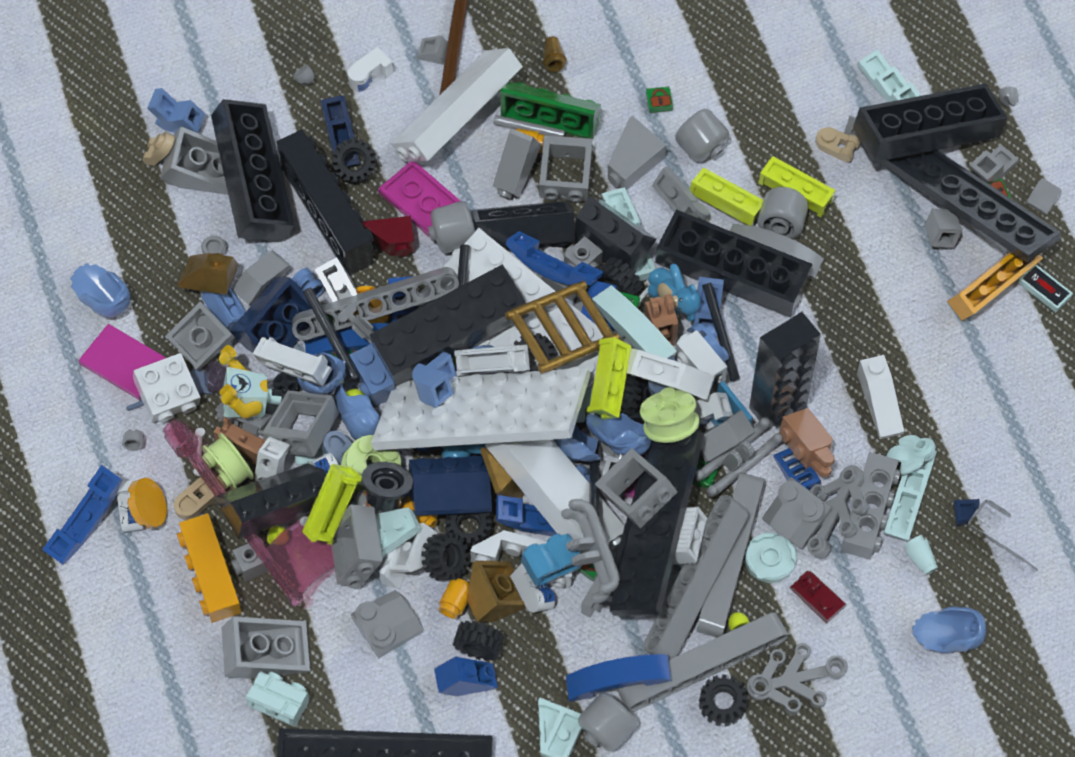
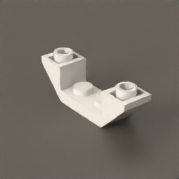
[627,348,715,400]
[470,530,572,588]

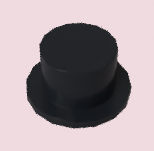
[361,461,413,511]

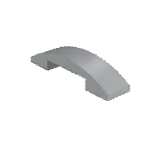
[730,224,824,280]

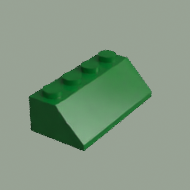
[500,81,601,139]

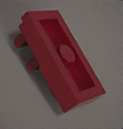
[790,570,846,624]

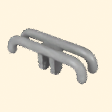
[694,418,783,497]
[561,499,620,603]

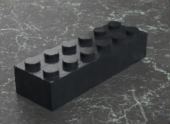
[853,83,1008,163]
[211,99,294,242]
[276,129,375,276]
[655,209,813,317]
[369,264,529,386]
[749,312,821,430]

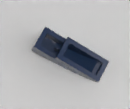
[320,95,360,167]

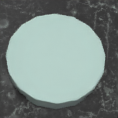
[745,532,797,583]

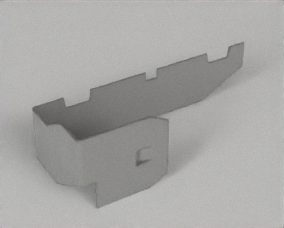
[968,499,1038,571]

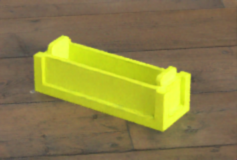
[758,156,836,217]
[689,167,763,226]
[587,337,631,420]
[302,464,362,545]

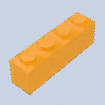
[947,251,1043,320]
[176,513,241,623]

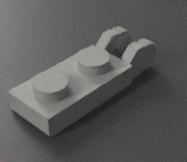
[652,167,710,219]

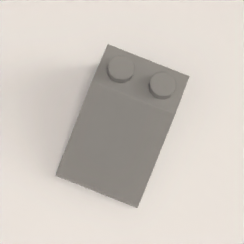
[160,127,228,195]
[221,616,310,678]

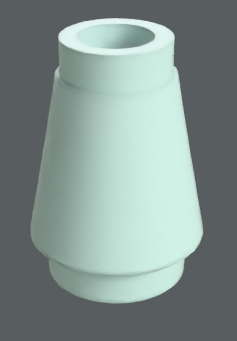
[904,535,938,575]

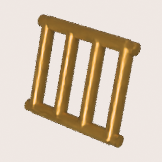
[505,281,620,374]

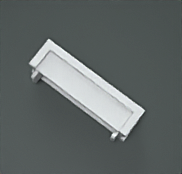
[253,337,332,386]
[454,345,530,376]

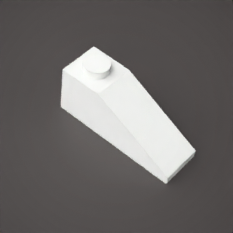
[857,355,904,439]

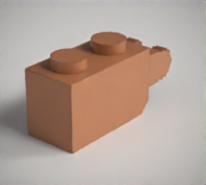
[644,294,678,346]
[779,408,835,477]

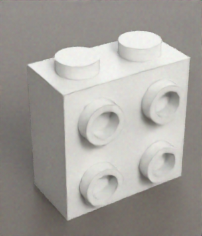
[675,330,727,395]
[133,353,200,423]

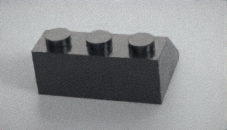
[575,196,656,274]

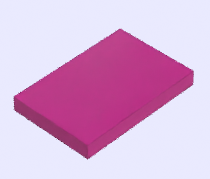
[378,161,460,237]
[78,323,166,401]

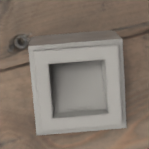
[417,35,448,64]
[1026,178,1062,216]

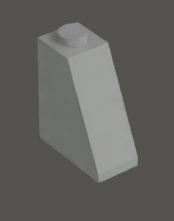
[607,115,667,190]
[493,128,542,199]

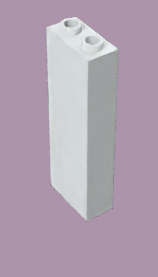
[391,48,523,162]
[485,439,624,554]

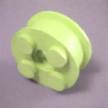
[640,387,700,443]
[201,433,254,490]
[341,435,401,492]

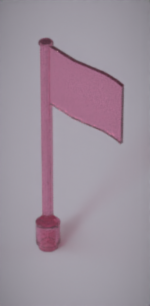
[163,419,335,606]

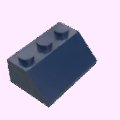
[230,277,311,353]
[409,456,492,516]

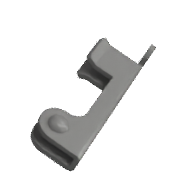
[338,303,374,344]

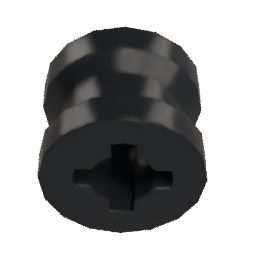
[273,372,300,401]

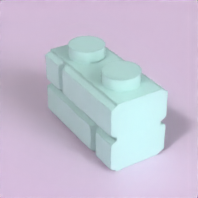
[246,672,309,727]

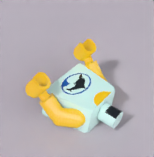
[219,345,282,419]

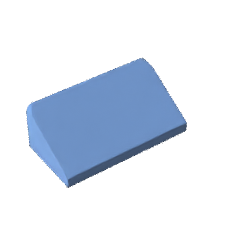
[201,286,246,330]

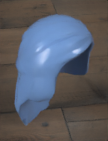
[70,263,130,318]
[298,352,346,395]
[334,385,380,440]
[586,413,652,456]
[553,424,600,462]
[912,606,986,653]

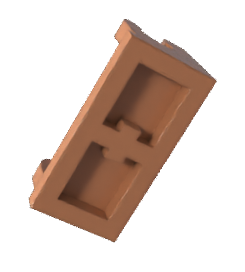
[214,417,265,464]

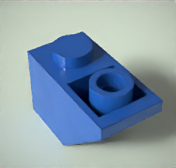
[434,656,498,696]

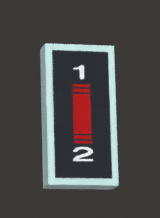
[1018,265,1073,313]

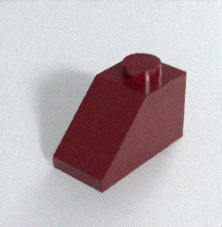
[362,216,415,257]

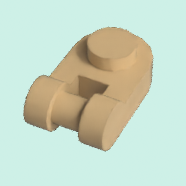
[815,127,861,162]
[142,131,175,165]
[174,477,220,520]

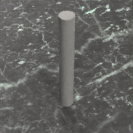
[493,115,565,137]

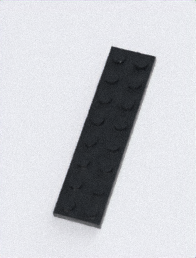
[880,150,1061,263]
[609,430,704,616]
[277,728,493,757]

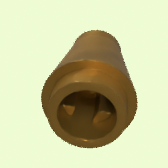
[543,36,566,72]

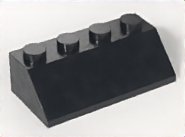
[472,200,575,251]
[215,463,326,539]

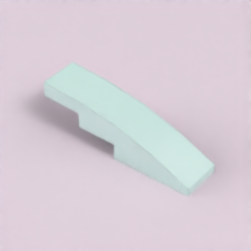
[857,49,921,102]
[602,187,656,281]
[592,285,677,359]
[884,451,937,541]

